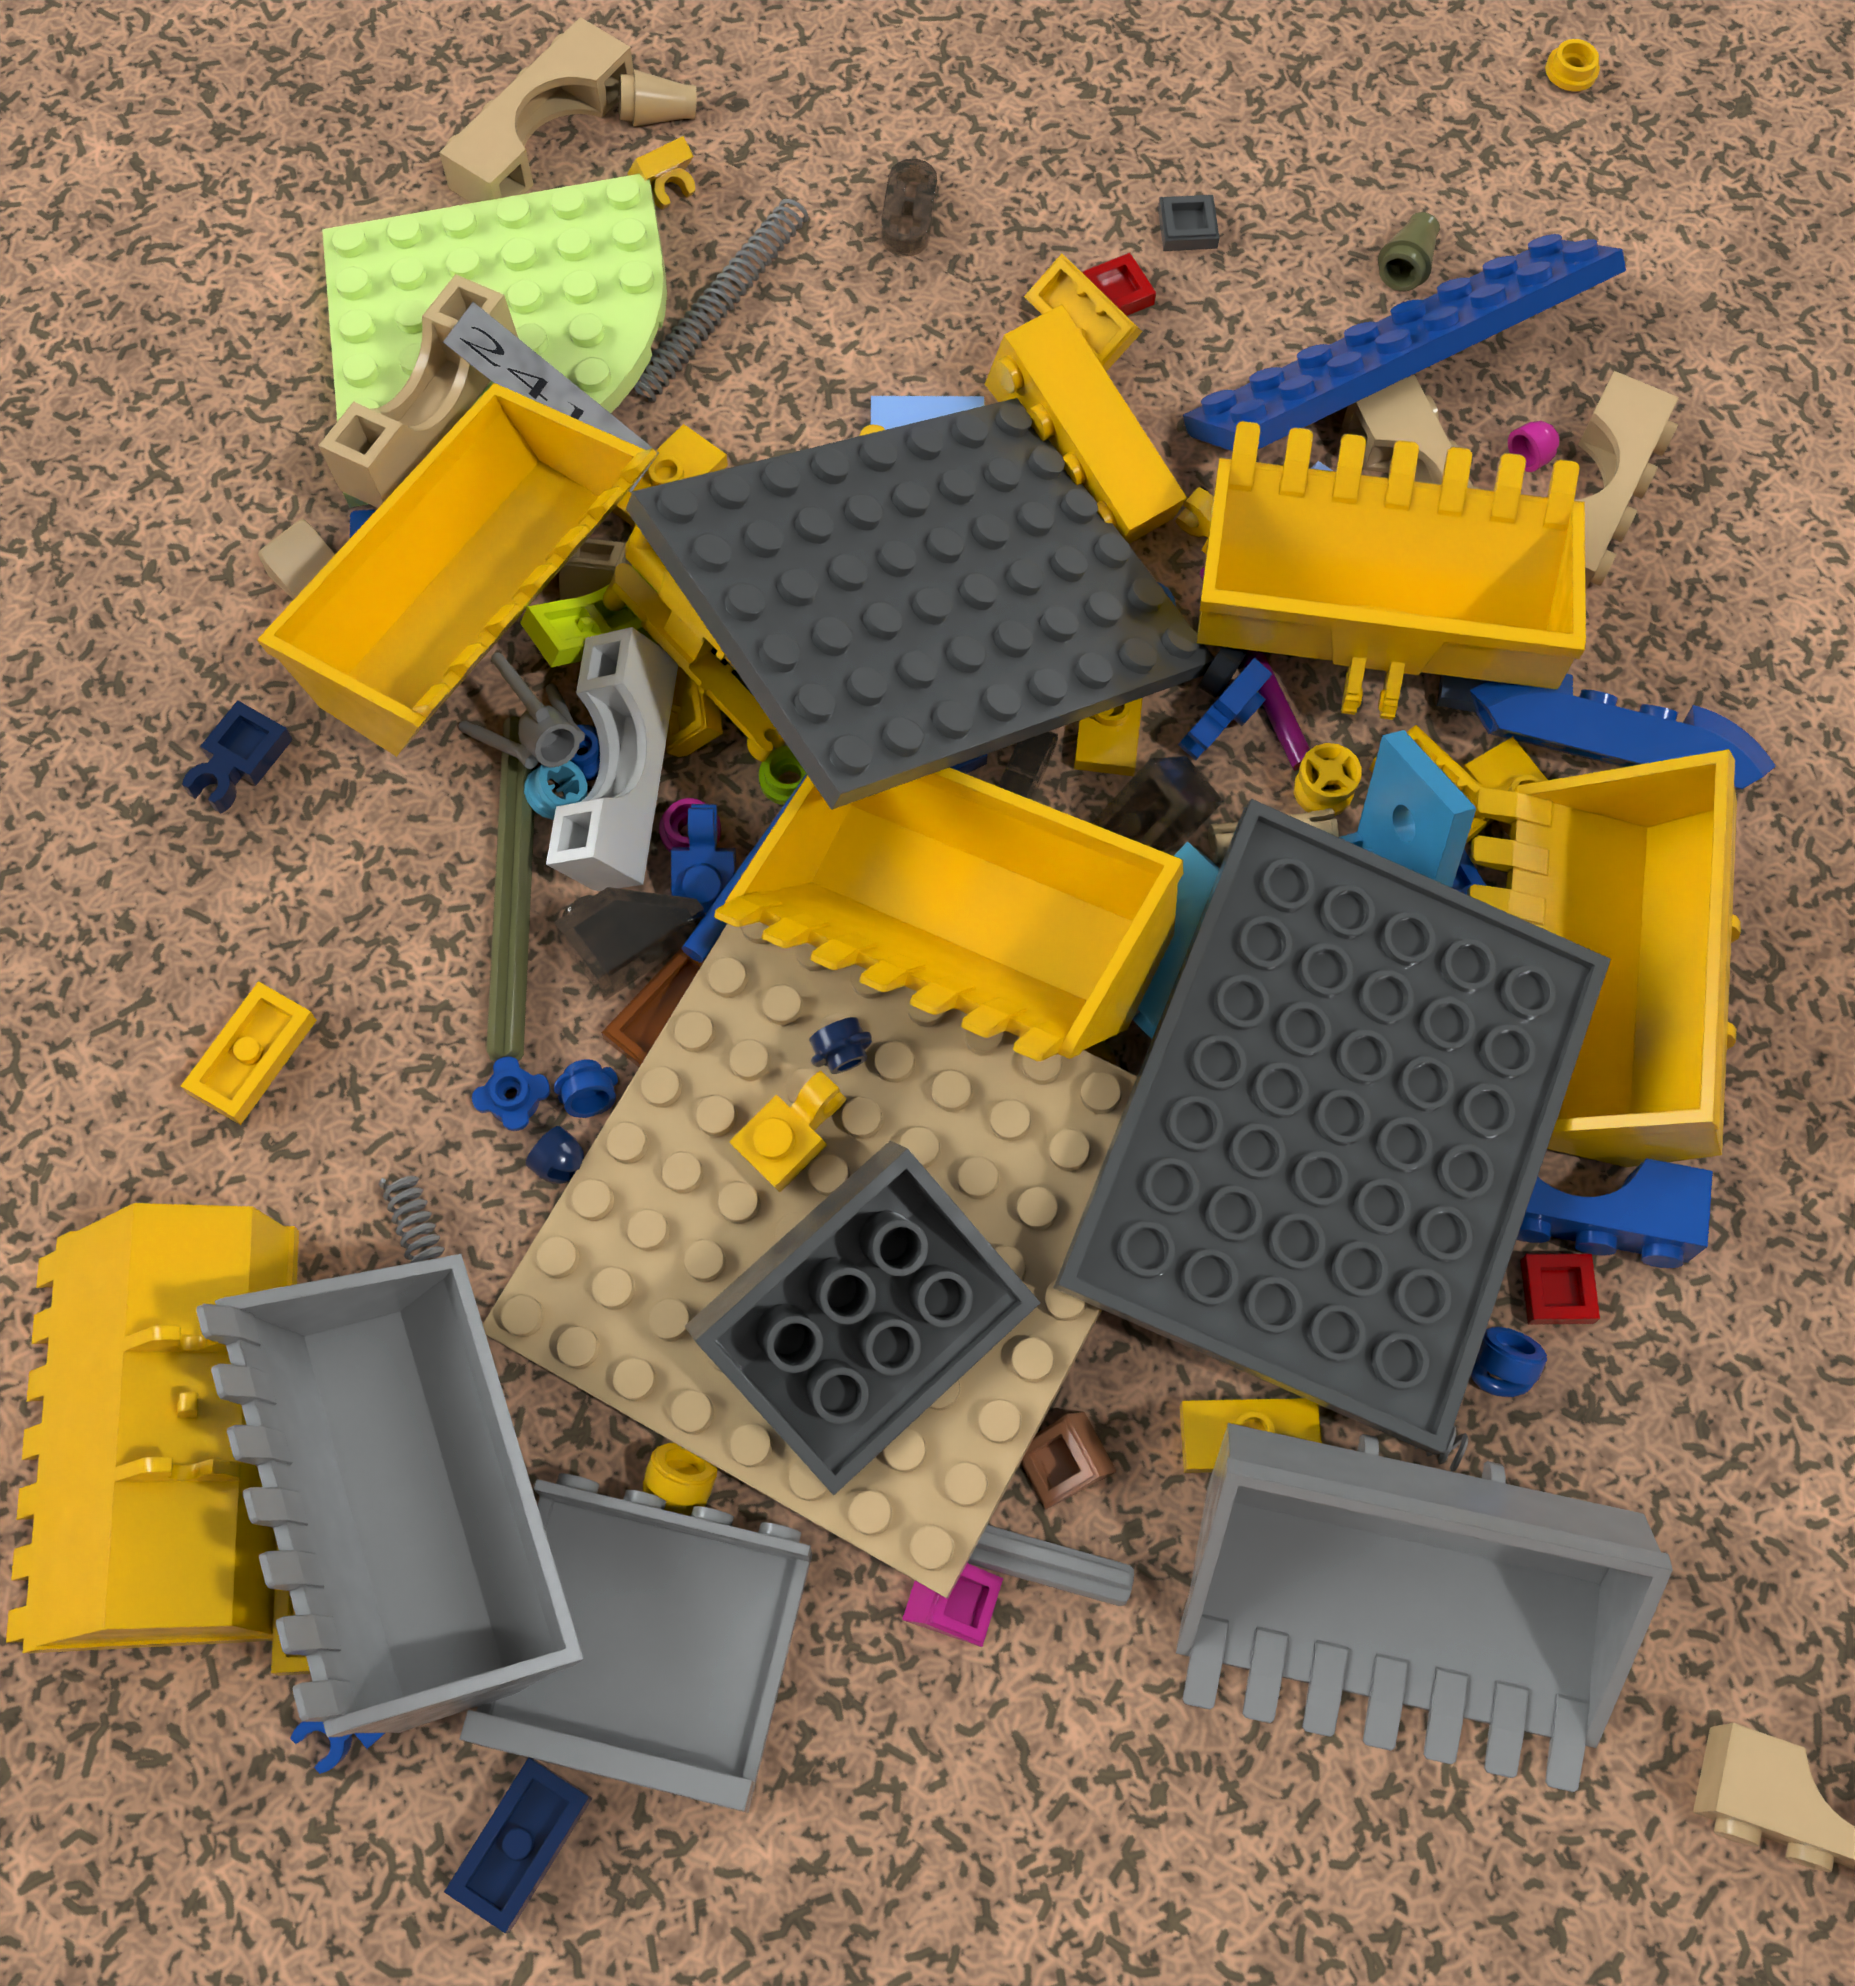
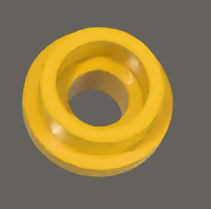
[1545,39,1600,92]

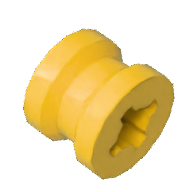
[1293,743,1362,816]

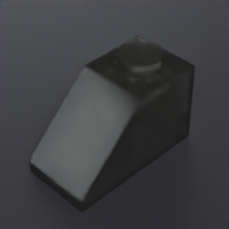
[1091,756,1224,853]
[554,887,705,1001]

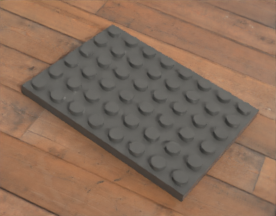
[626,398,1214,810]
[1053,799,1611,1455]

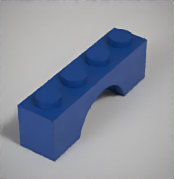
[1516,1158,1713,1268]

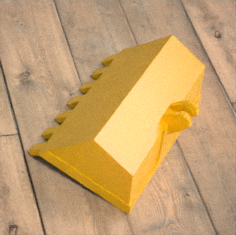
[1196,421,1586,720]

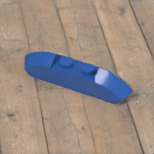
[1470,674,1776,790]

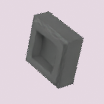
[1158,195,1220,251]

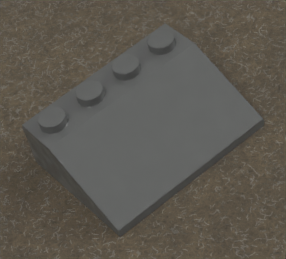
[685,1141,1040,1495]

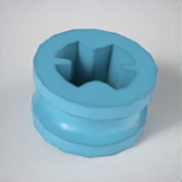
[524,760,587,820]

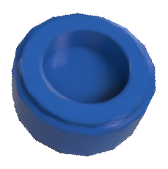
[1471,1327,1547,1397]

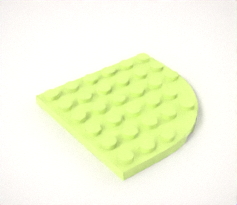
[322,174,667,508]

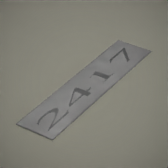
[443,302,659,493]

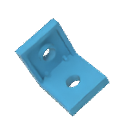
[1339,730,1477,888]

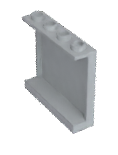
[459,1473,813,1813]

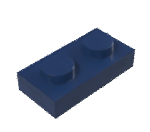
[444,1757,592,1933]

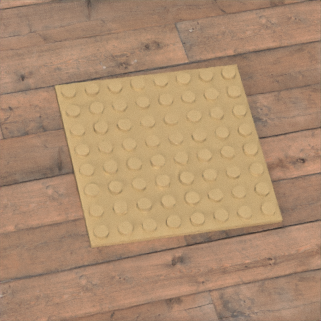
[483,922,1137,1599]

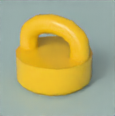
[642,1443,717,1516]

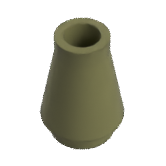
[1378,212,1440,291]

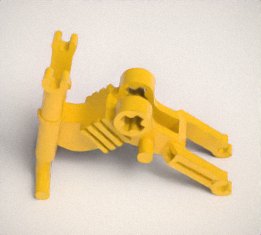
[603,424,885,762]

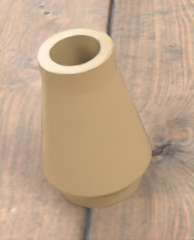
[618,69,697,127]

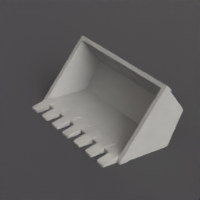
[196,1254,584,1737]
[1176,1423,1673,1792]

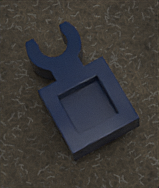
[182,700,293,814]

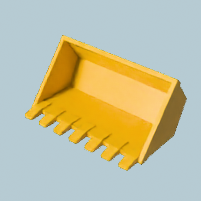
[257,383,658,757]
[1467,749,1741,1167]
[714,767,1184,1062]
[6,1203,299,1653]

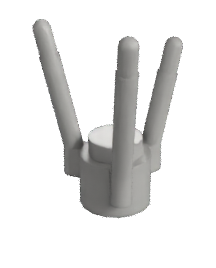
[458,653,585,769]

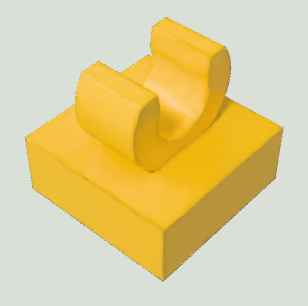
[627,136,695,210]

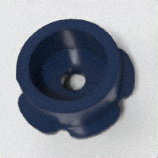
[809,1017,872,1074]

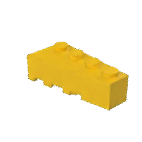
[985,304,1187,544]

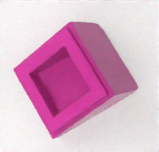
[902,1563,1003,1647]

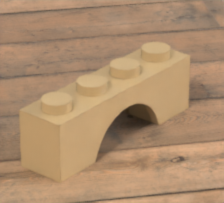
[439,17,634,203]
[318,274,519,508]
[1574,371,1679,590]
[1342,375,1479,489]
[1693,1723,1855,1872]

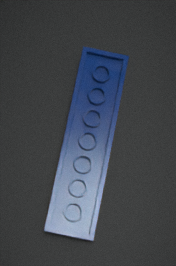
[1183,234,1626,451]

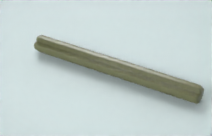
[486,716,537,1062]

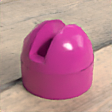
[1508,421,1559,472]

